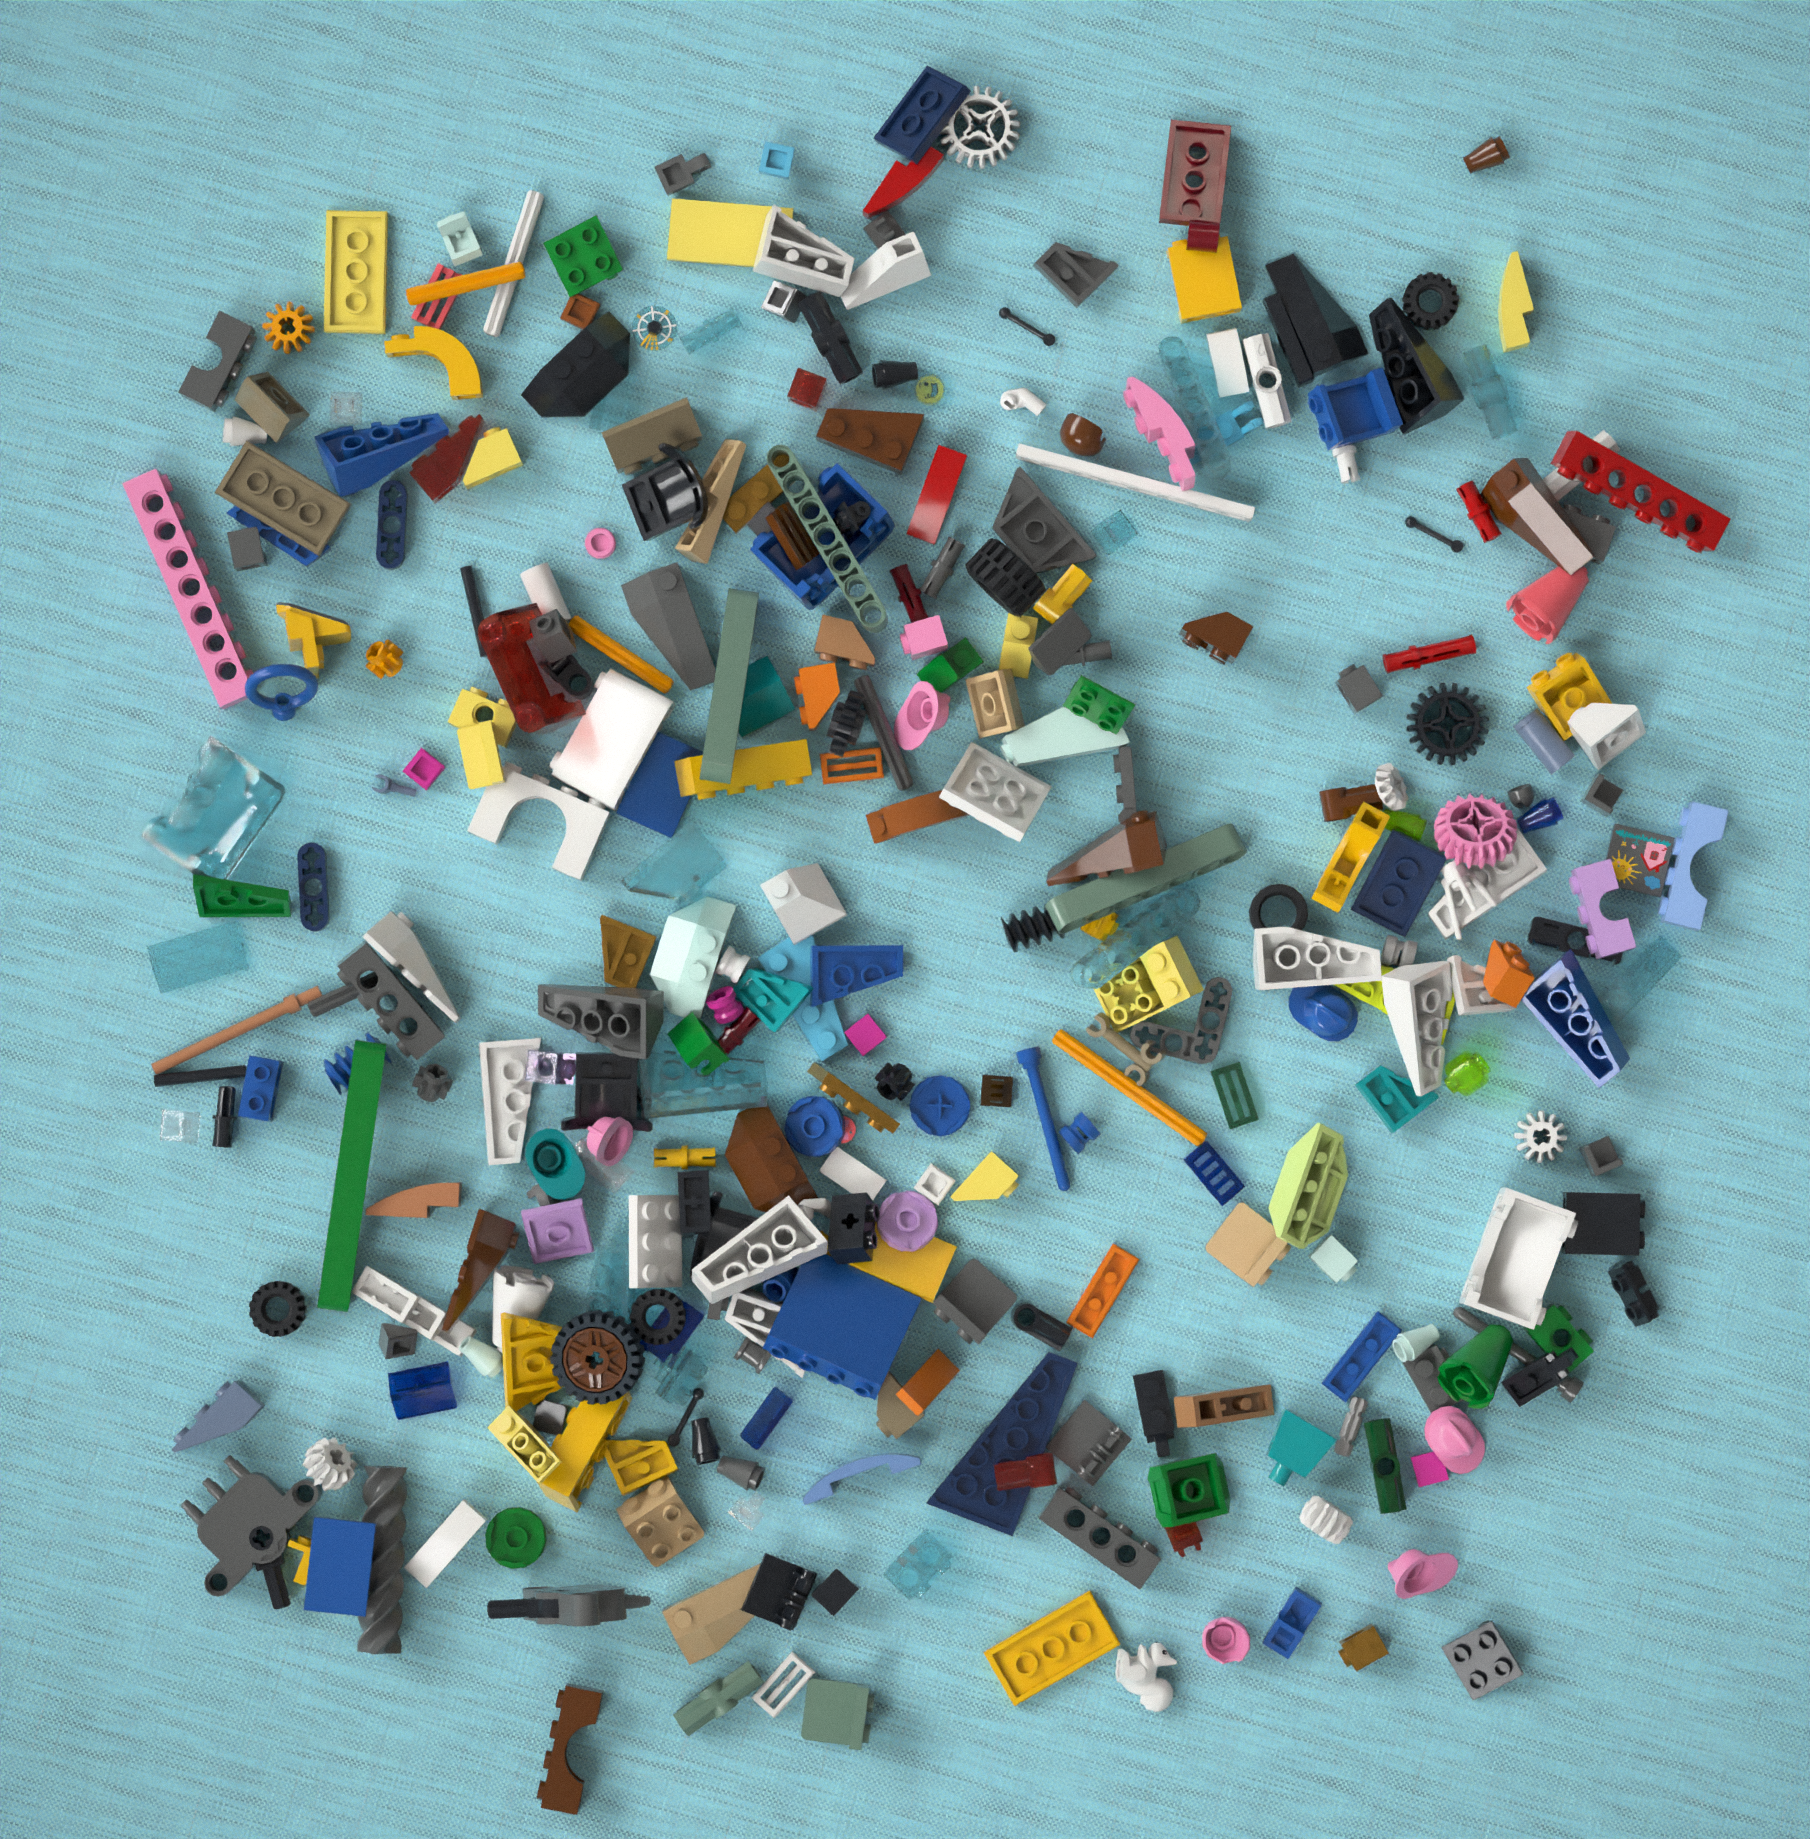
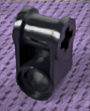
[537,654,594,700]

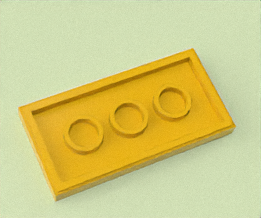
[983,1590,1121,1706]

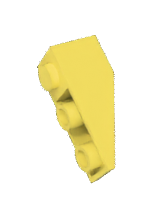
[487,1405,562,1485]

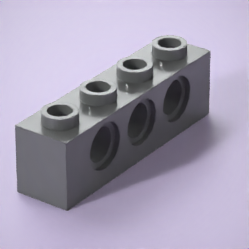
[336,940,445,1060]
[1038,1486,1161,1590]

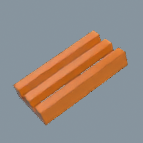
[820,747,884,785]

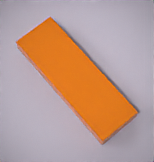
[1066,1244,1140,1338]
[896,1349,960,1416]

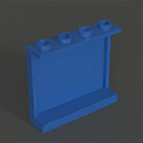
[762,1254,922,1400]

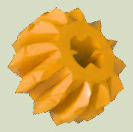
[262,301,315,354]

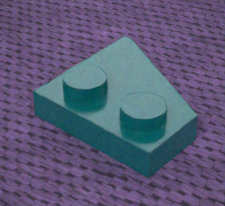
[733,968,814,1033]
[1355,1065,1439,1134]

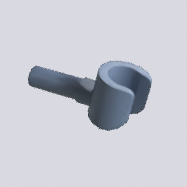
[372,774,416,797]

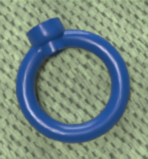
[244,664,318,721]

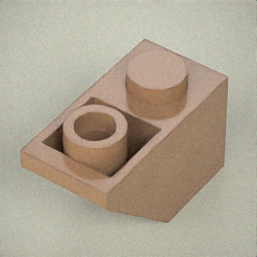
[814,615,875,670]

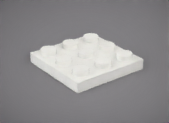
[939,742,1052,842]

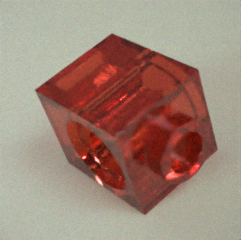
[787,368,827,412]

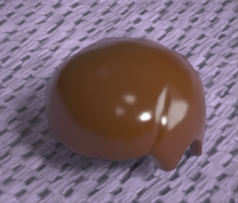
[1059,413,1106,456]

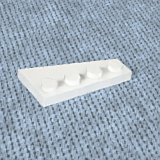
[1428,828,1547,940]

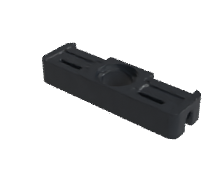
[1262,293,1314,388]
[1527,917,1623,965]

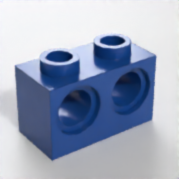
[238,1055,284,1122]

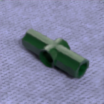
[1363,1418,1407,1514]

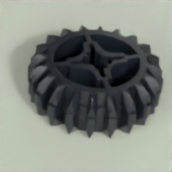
[1406,683,1489,765]

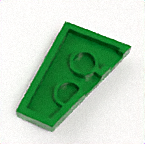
[192,874,292,917]

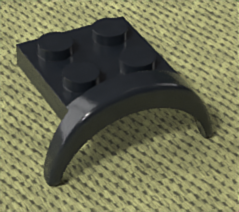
[622,443,708,541]
[561,1052,653,1132]
[690,1191,763,1283]

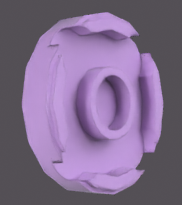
[877,1191,938,1252]

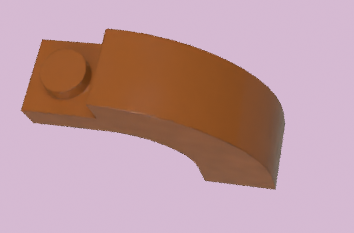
[866,790,970,844]

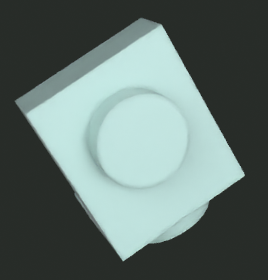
[437,212,483,267]

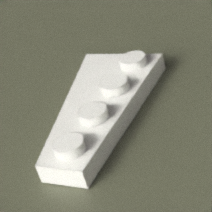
[479,1038,541,1165]

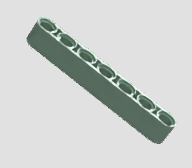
[766,445,888,633]
[700,588,759,784]
[1045,824,1247,934]

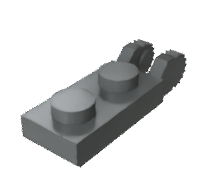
[1113,746,1137,823]

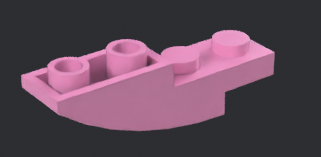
[1123,376,1196,491]

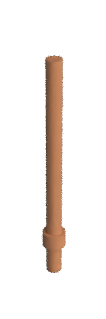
[151,985,323,1075]

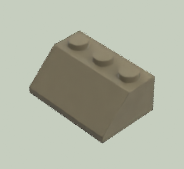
[601,397,703,475]

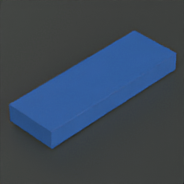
[1321,1311,1402,1403]

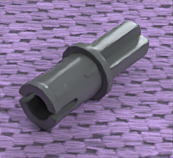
[1062,640,1112,666]

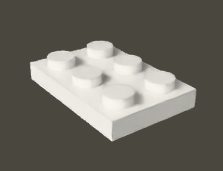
[629,1195,682,1288]

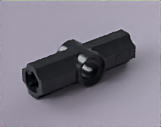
[798,291,863,385]

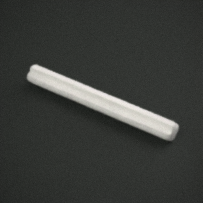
[483,190,544,337]

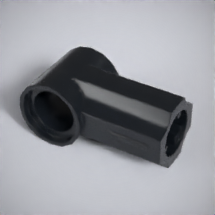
[1011,1303,1072,1351]

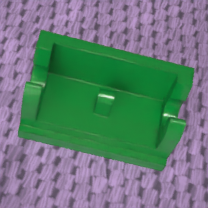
[667,1012,730,1076]

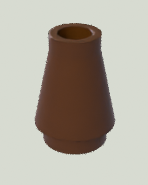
[1463,136,1510,174]

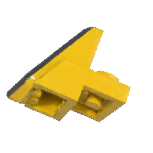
[276,602,351,678]

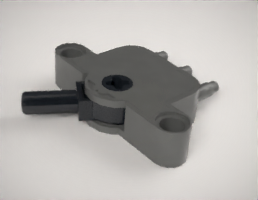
[181,1455,322,1609]
[487,1584,651,1626]

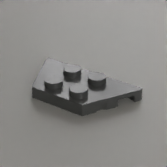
[992,467,1097,574]

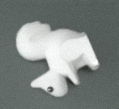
[1115,1642,1177,1712]

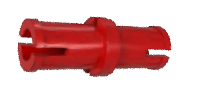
[1456,480,1502,543]

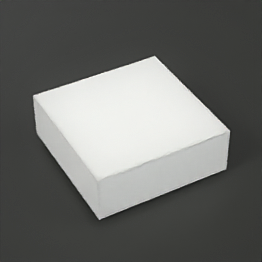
[914,1163,956,1206]

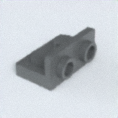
[1402,1344,1464,1413]

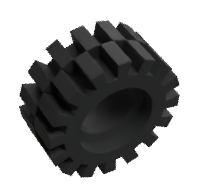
[1402,272,1459,330]
[249,1281,307,1337]
[629,1289,686,1345]

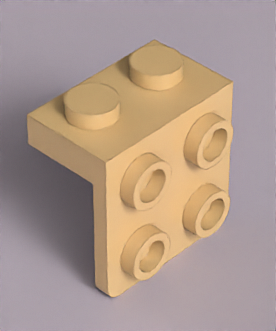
[1205,1203,1291,1287]
[616,1476,704,1567]

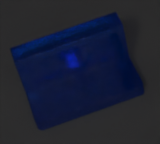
[640,1294,704,1364]
[388,1361,457,1420]

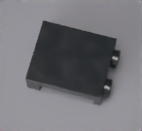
[1562,1192,1645,1256]

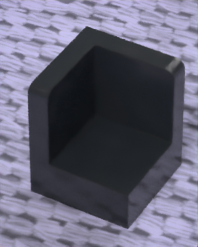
[811,1569,859,1616]

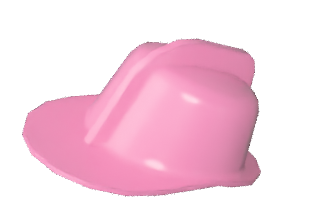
[894,681,950,750]
[587,1117,633,1166]
[1424,1406,1485,1474]
[1388,1549,1458,1599]

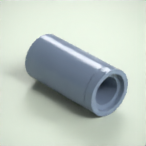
[1513,708,1575,775]

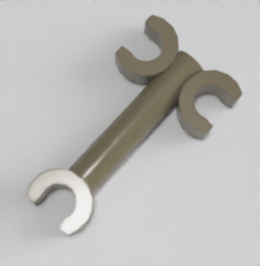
[1086,1012,1166,1086]

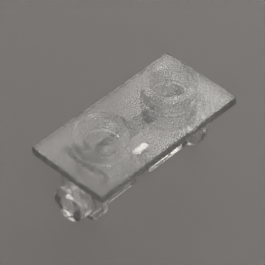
[574,1132,634,1194]

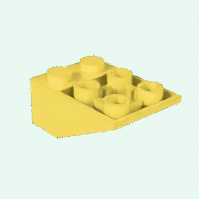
[1089,936,1204,1033]

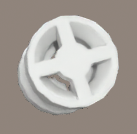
[715,946,751,984]

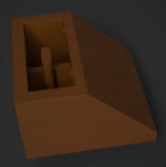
[1179,611,1254,665]

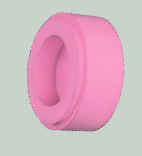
[585,528,616,559]

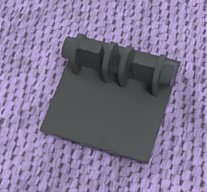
[1046,1400,1132,1486]

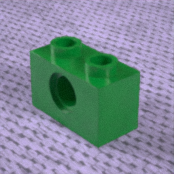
[1523,1304,1594,1372]

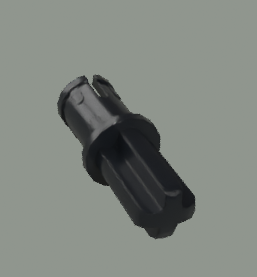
[212,1086,237,1148]

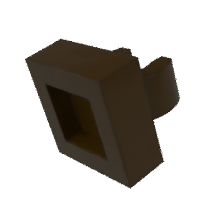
[980,1075,1013,1107]

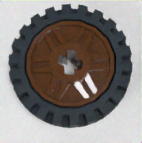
[550,1310,645,1405]

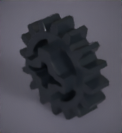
[826,690,867,757]

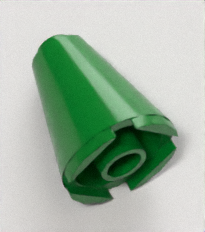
[1437,1324,1513,1409]

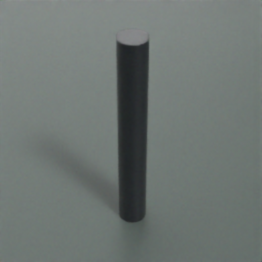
[460,566,492,657]
[154,1065,247,1087]

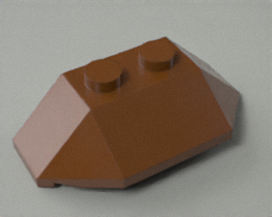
[725,1099,818,1212]

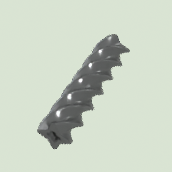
[357,1466,408,1654]

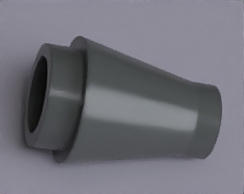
[717,1455,765,1491]

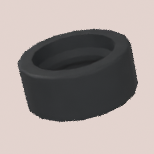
[1249,884,1308,930]

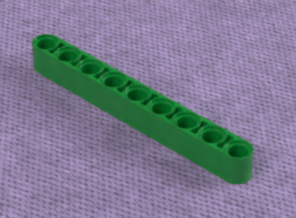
[317,1040,386,1312]

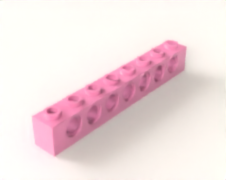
[122,469,253,709]

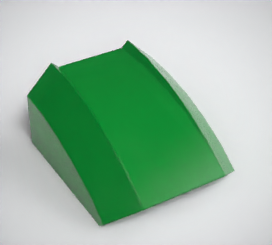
[1147,1453,1231,1527]

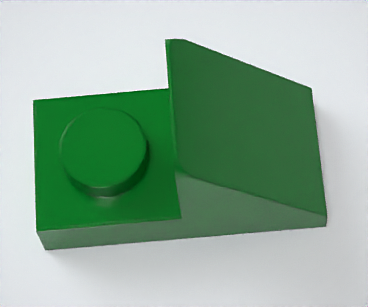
[916,637,984,693]

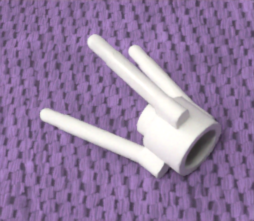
[1441,861,1497,940]

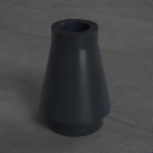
[872,360,918,390]
[691,1418,722,1465]

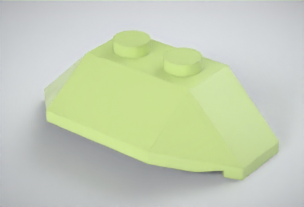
[1268,1123,1348,1249]

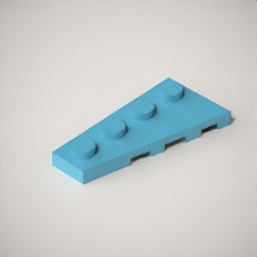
[757,935,848,1062]

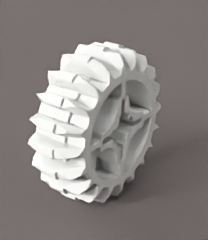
[940,86,1020,169]

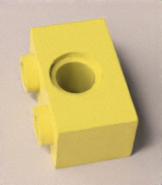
[448,686,520,748]

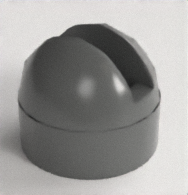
[1507,784,1534,808]

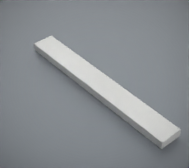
[1016,443,1255,522]

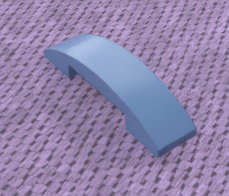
[803,1453,921,1505]

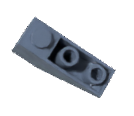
[171,1380,265,1453]

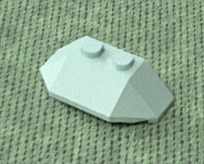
[650,896,736,1019]

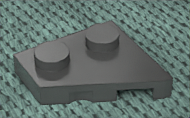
[1033,242,1119,308]

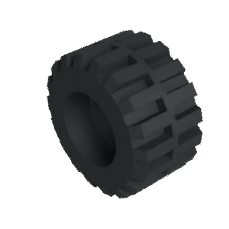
[965,538,1046,617]

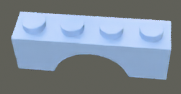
[1658,802,1729,931]

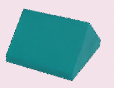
[713,655,795,738]

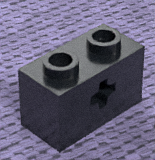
[827,1192,880,1265]

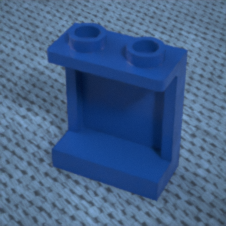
[1308,367,1403,451]

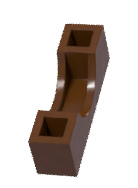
[537,1683,604,1815]

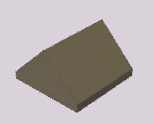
[234,372,310,443]

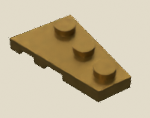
[807,1062,900,1134]

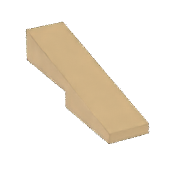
[674,439,746,564]

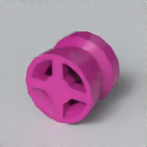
[706,986,744,1024]

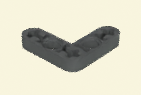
[1130,977,1232,1064]

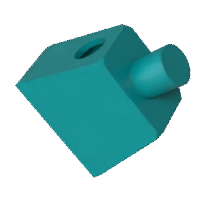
[1266,1408,1337,1487]

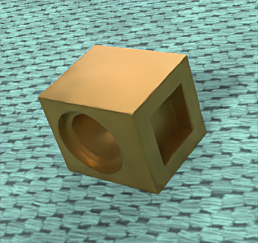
[1338,1624,1389,1671]

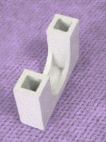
[467,761,611,881]

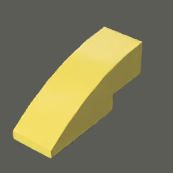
[1498,251,1534,353]

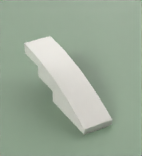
[351,1266,477,1357]

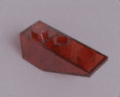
[409,414,485,504]

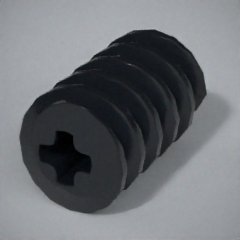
[1000,904,1065,953]

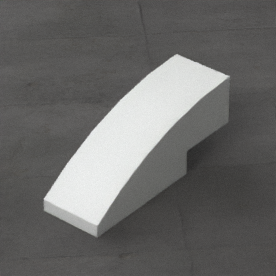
[404,1499,488,1588]

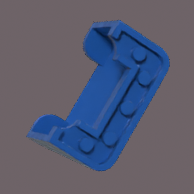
[750,463,895,610]

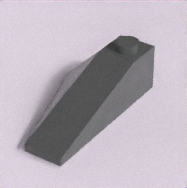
[621,562,716,691]
[538,984,664,1059]

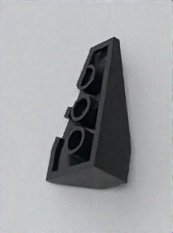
[1265,254,1368,377]
[1369,298,1465,434]

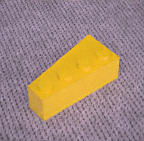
[674,739,812,800]

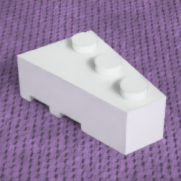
[753,204,855,297]
[724,1288,805,1378]

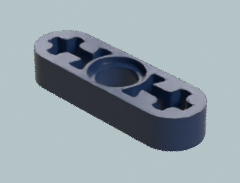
[376,480,408,570]
[297,842,330,932]

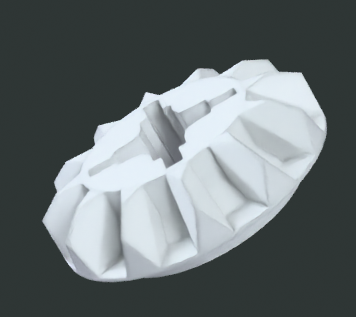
[1375,763,1408,811]

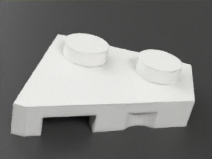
[1447,955,1516,1016]

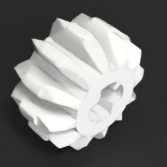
[1514,1111,1567,1163]
[302,1437,357,1491]
[1299,1496,1353,1544]

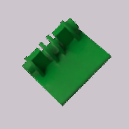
[543,215,623,298]
[1063,675,1136,735]

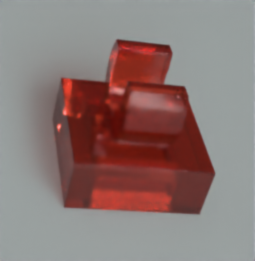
[1164,1522,1203,1557]

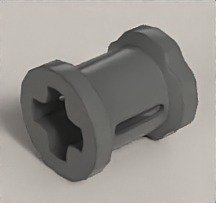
[733,1337,771,1374]

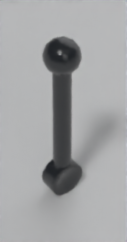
[999,307,1055,346]
[1405,516,1463,553]
[668,1388,704,1446]

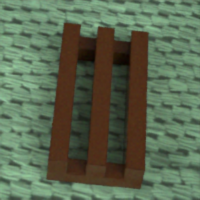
[765,501,819,570]

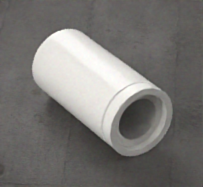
[520,563,572,622]

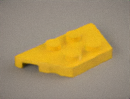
[500,1312,564,1411]

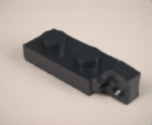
[1501,1347,1579,1407]
[1132,1369,1175,1458]

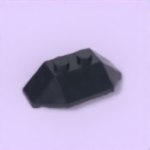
[521,312,630,418]

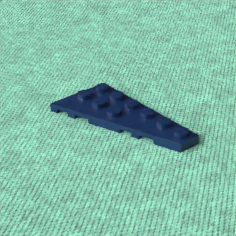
[926,1352,1078,1536]

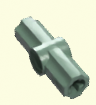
[673,1660,764,1736]

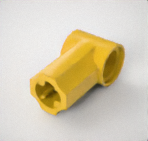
[1033,564,1093,624]

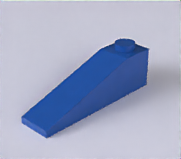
[314,413,449,497]

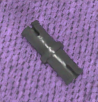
[920,537,965,599]

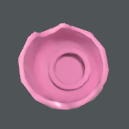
[1202,1617,1250,1664]

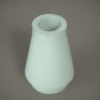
[1392,1324,1440,1362]
[459,1336,503,1378]

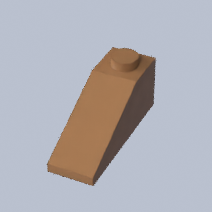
[1174,1384,1274,1428]

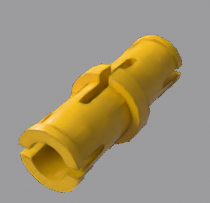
[654,1145,716,1170]

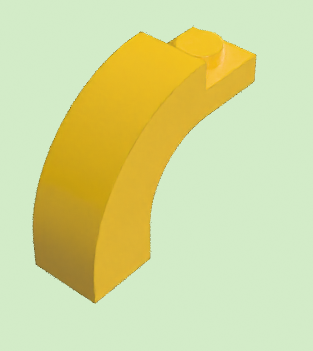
[384,326,483,400]
[1311,801,1390,913]

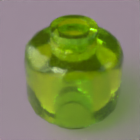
[1443,1051,1491,1096]

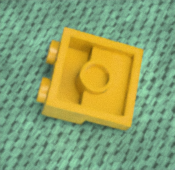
[1526,653,1612,741]

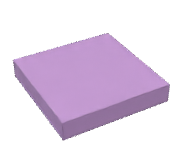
[521,1198,594,1264]

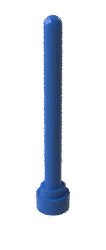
[1016,1046,1070,1191]

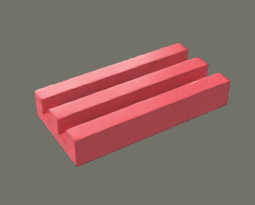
[411,263,462,330]

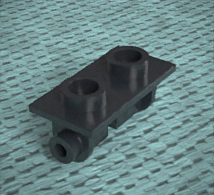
[833,501,871,539]
[1608,1260,1660,1327]

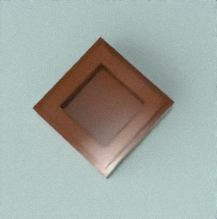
[560,294,601,330]

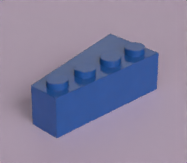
[1521,949,1630,1088]

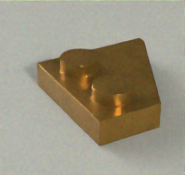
[600,915,657,988]

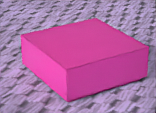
[403,747,446,791]
[844,1014,887,1056]
[1410,1451,1449,1487]

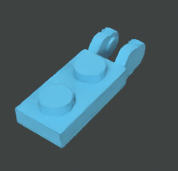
[1189,401,1264,466]

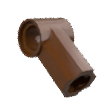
[1319,784,1383,822]

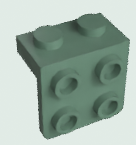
[801,1678,875,1750]

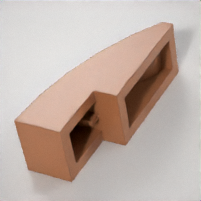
[365,1182,462,1218]

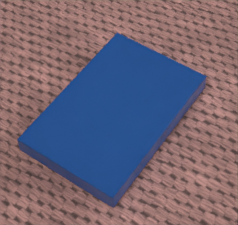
[616,732,703,838]
[304,1517,377,1617]

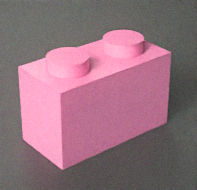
[900,615,948,660]

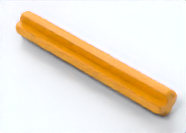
[406,262,525,306]
[568,615,674,694]

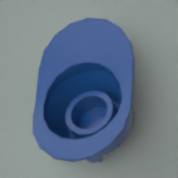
[1289,985,1358,1041]

